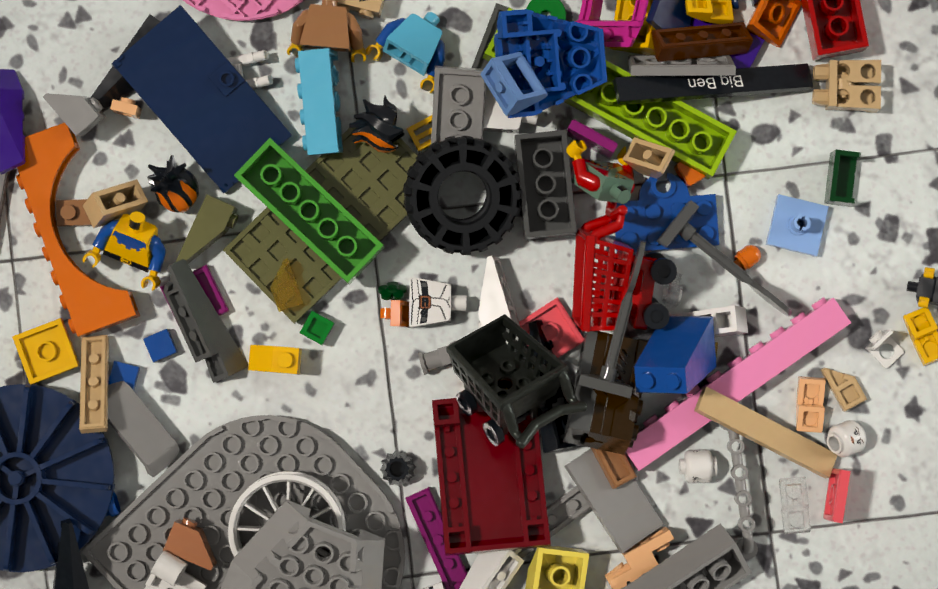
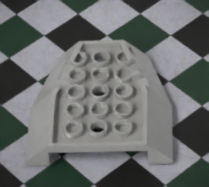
[220,499,385,589]

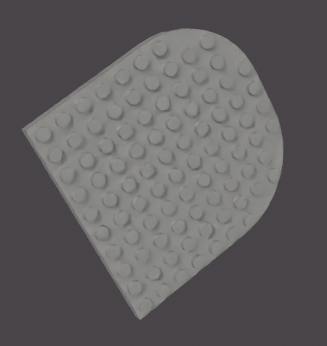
[81,415,405,589]

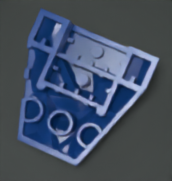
[494,9,607,118]

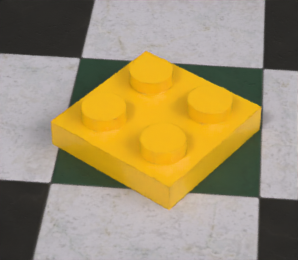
[12,318,80,385]

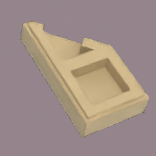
[820,368,867,412]

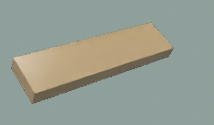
[79,335,109,434]

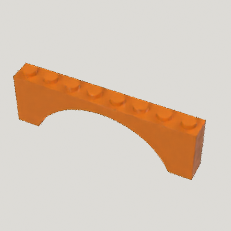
[16,123,140,337]

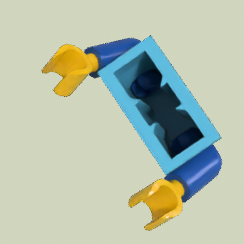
[366,12,445,93]

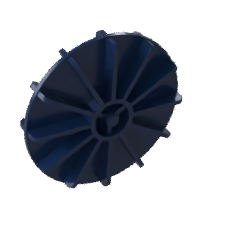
[0,384,115,572]

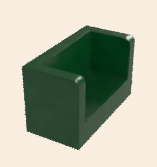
[824,149,861,207]

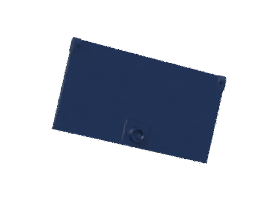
[112,5,292,194]

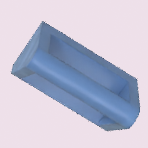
[480,52,548,116]

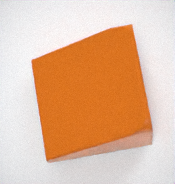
[674,162,706,188]

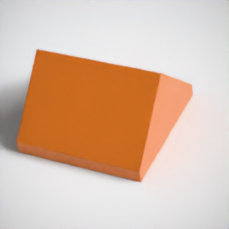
[746,0,802,48]

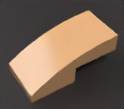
[796,376,826,433]

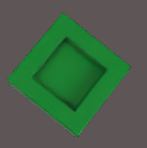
[300,311,335,346]

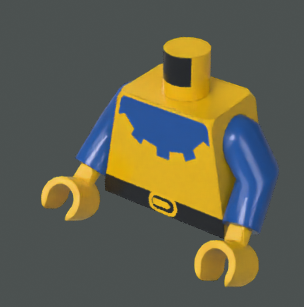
[82,211,166,291]

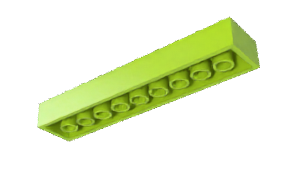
[483,8,737,180]

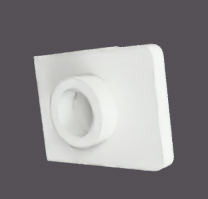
[866,329,904,368]

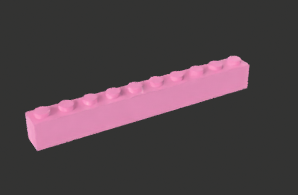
[625,297,851,471]

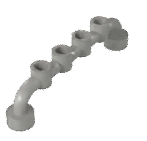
[719,424,758,559]

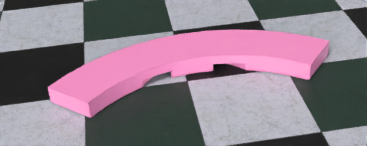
[183,0,305,21]

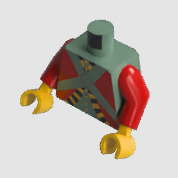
[566,140,634,204]

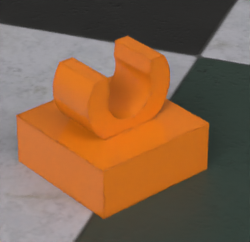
[380,300,409,327]

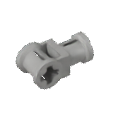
[418,340,458,375]

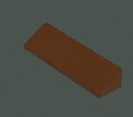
[651,22,753,62]

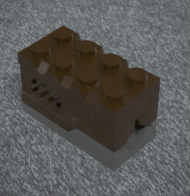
[563,331,648,455]

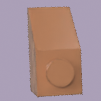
[163,517,217,571]

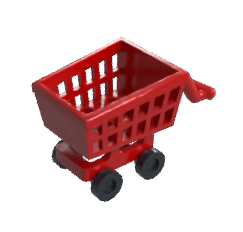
[572,201,677,332]

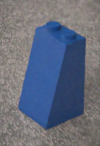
[634,316,717,394]

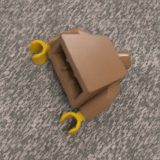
[287,0,366,63]

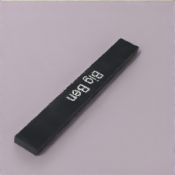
[613,63,814,105]

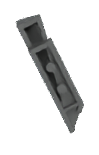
[164,259,248,383]

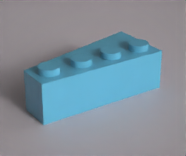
[295,48,343,156]

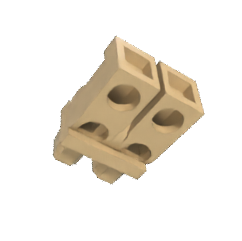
[812,60,881,113]

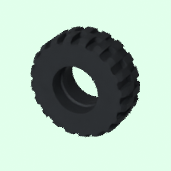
[403,136,522,255]

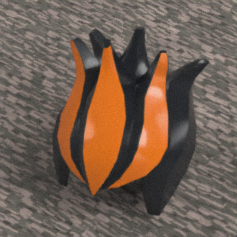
[349,95,405,153]
[147,155,199,213]

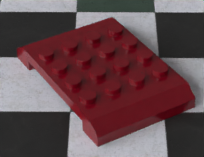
[432,398,551,556]

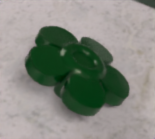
[378,282,407,300]

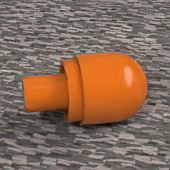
[734,245,761,271]

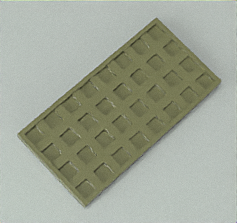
[223,119,418,324]

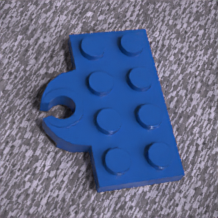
[615,173,719,253]

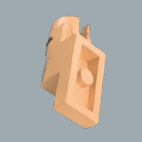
[605,526,674,589]

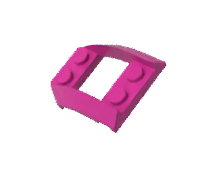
[575,0,649,47]

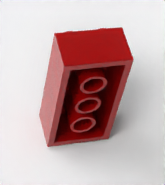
[801,0,869,61]

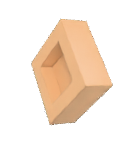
[110,97,142,119]

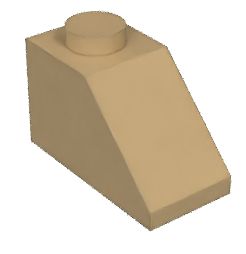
[622,137,675,179]

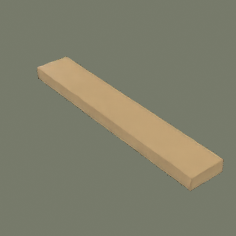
[694,386,837,479]

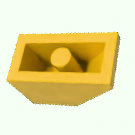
[248,345,302,374]

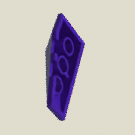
[0,69,25,175]

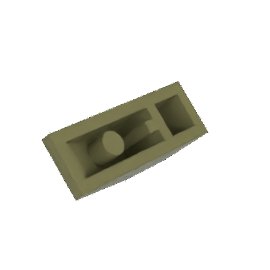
[175,194,239,264]

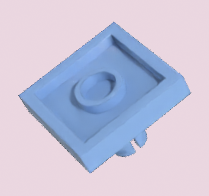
[766,194,829,257]

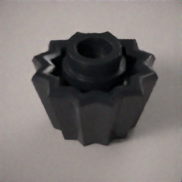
[380,450,416,487]

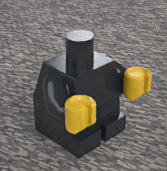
[906,267,938,308]

